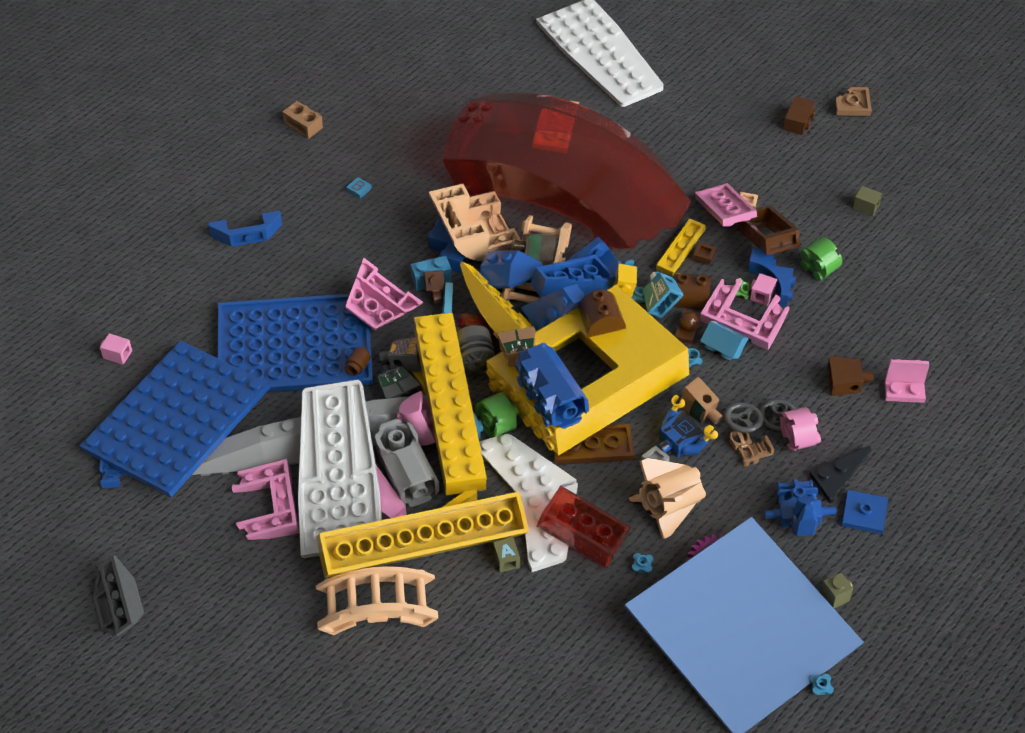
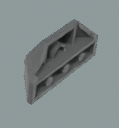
[93,555,144,636]

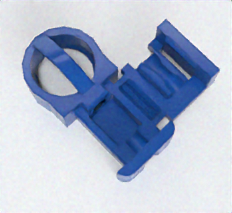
[99,459,127,488]

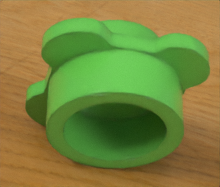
[734,278,751,299]

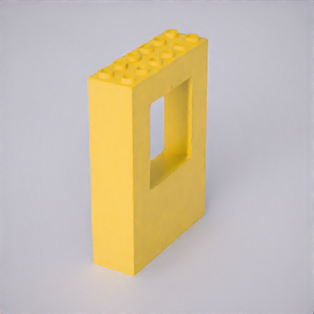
[486,285,689,456]

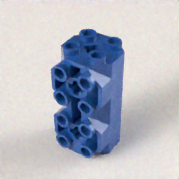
[515,343,589,429]

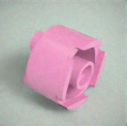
[780,407,821,451]

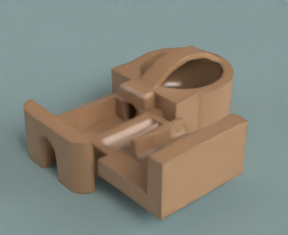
[729,430,774,467]

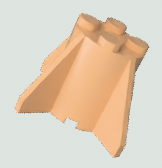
[629,458,706,539]

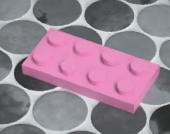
[695,183,757,226]

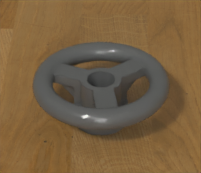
[760,399,796,431]
[724,403,763,433]

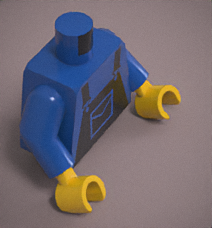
[656,395,718,457]

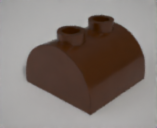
[673,273,711,310]
[579,290,626,337]

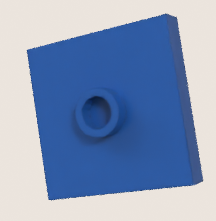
[842,490,888,534]

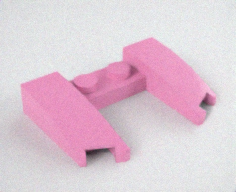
[700,279,789,350]
[232,459,300,540]

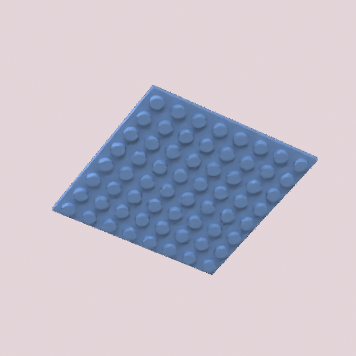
[625,517,864,733]

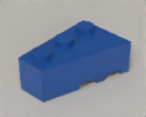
[521,284,585,331]

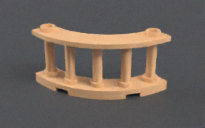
[501,215,572,303]
[316,567,438,635]

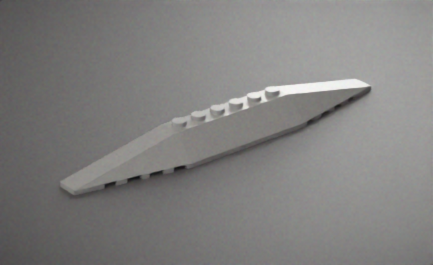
[190,395,473,477]

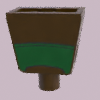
[511,233,557,266]

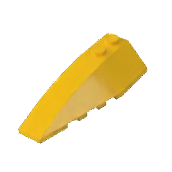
[460,262,537,339]

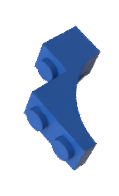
[427,218,469,273]
[748,248,796,307]

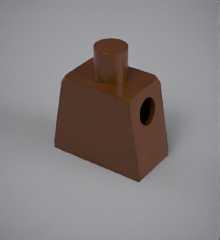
[827,356,873,396]

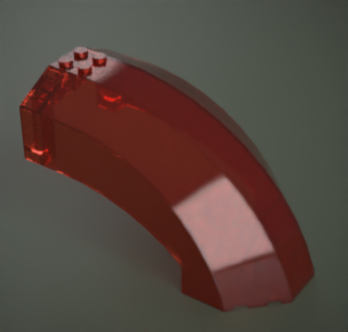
[442,93,691,249]

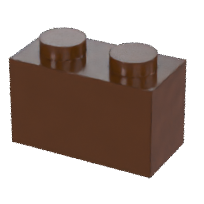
[783,96,816,135]

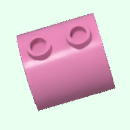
[397,391,436,446]

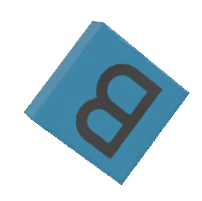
[346,177,372,199]

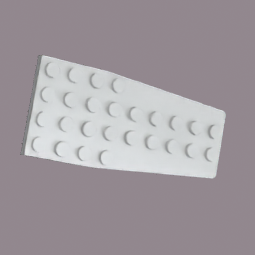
[536,0,663,107]
[298,380,382,558]

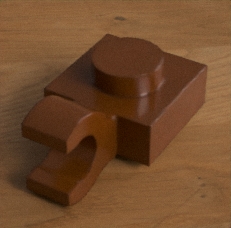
[423,270,445,304]

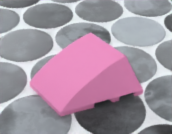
[345,258,423,330]

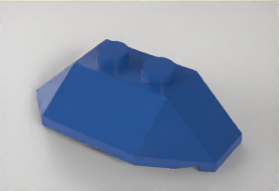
[478,250,543,289]

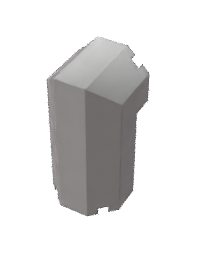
[375,419,439,507]

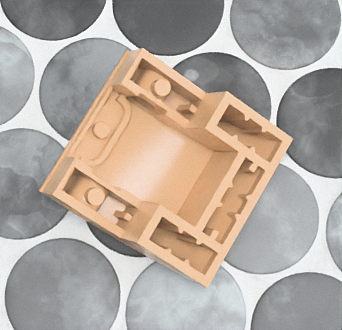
[429,184,521,261]

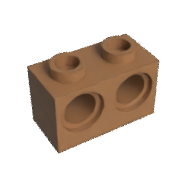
[282,101,323,139]

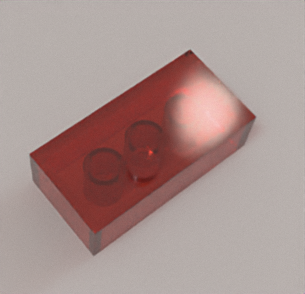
[536,485,632,568]

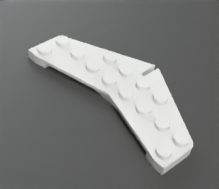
[479,434,578,572]

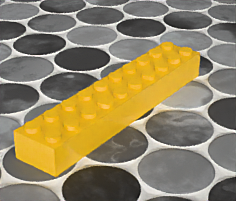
[414,313,487,495]
[316,492,529,578]

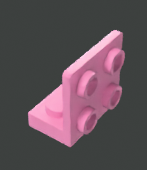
[884,359,929,403]

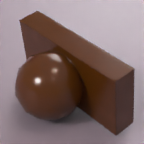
[675,309,700,345]

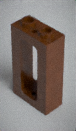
[738,205,800,256]

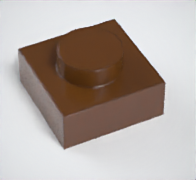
[693,242,716,265]

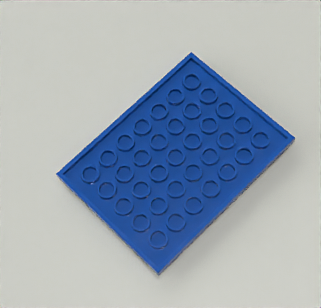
[218,294,373,392]
[80,340,271,497]

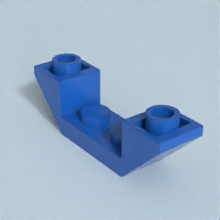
[208,211,282,247]

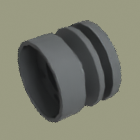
[457,325,496,376]

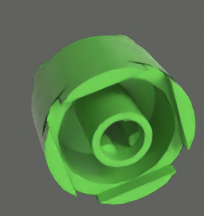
[800,237,842,281]
[475,392,518,438]

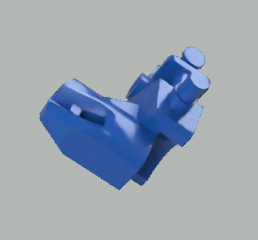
[764,479,836,536]

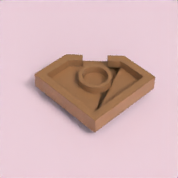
[835,87,872,116]

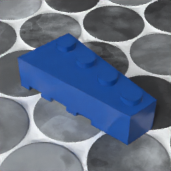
[530,255,616,297]

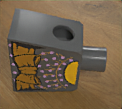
[380,336,421,371]

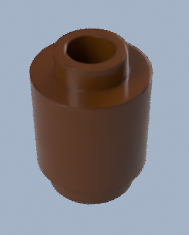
[345,347,371,376]

